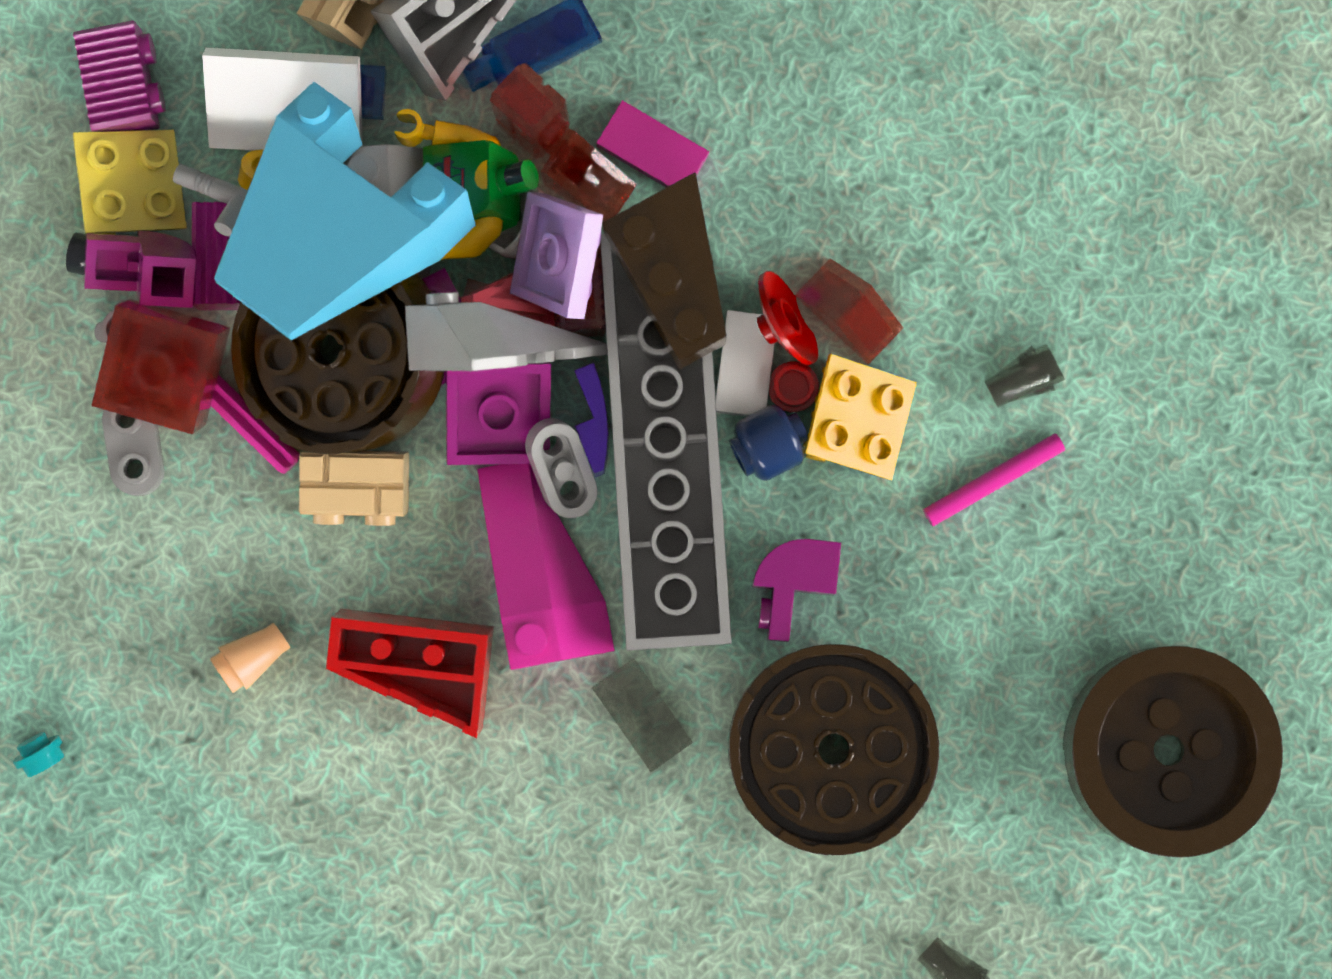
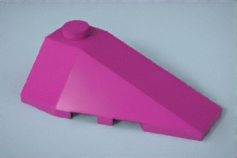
[477,464,615,670]

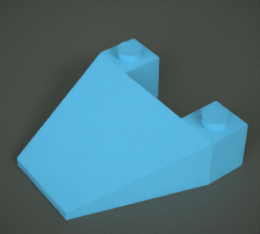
[214,82,476,340]

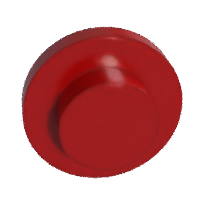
[768,361,819,413]

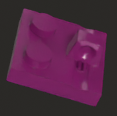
[446,362,551,465]

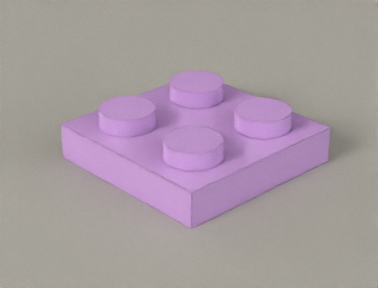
[510,192,603,319]

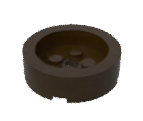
[231,273,445,454]
[728,644,939,855]
[1063,646,1283,857]

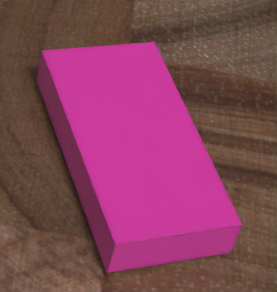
[596,100,709,188]

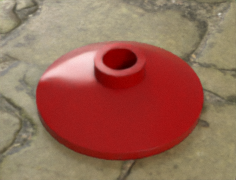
[757,271,819,365]

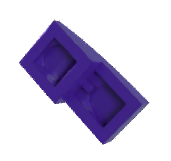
[574,363,609,478]

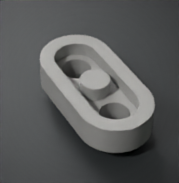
[102,394,165,496]
[525,418,597,518]

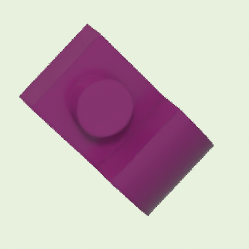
[83,230,196,308]
[752,539,842,642]

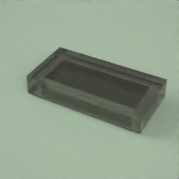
[592,658,693,772]

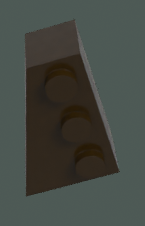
[602,172,727,370]

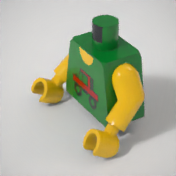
[394,109,539,260]

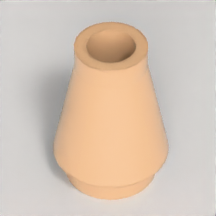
[210,623,291,693]

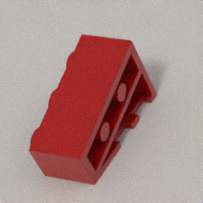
[326,609,494,739]

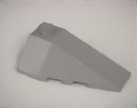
[405,292,608,371]

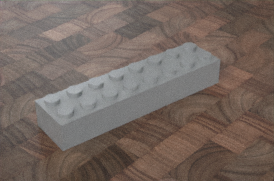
[601,234,731,651]

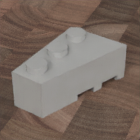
[370,0,516,101]

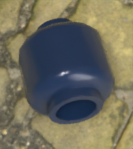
[729,405,808,481]

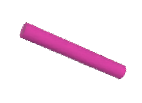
[923,433,1065,527]

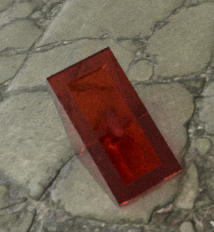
[540,128,637,223]
[795,258,903,365]

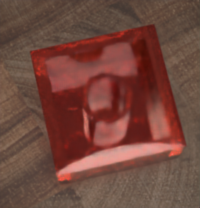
[91,299,230,435]

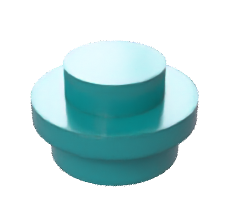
[12,732,65,777]

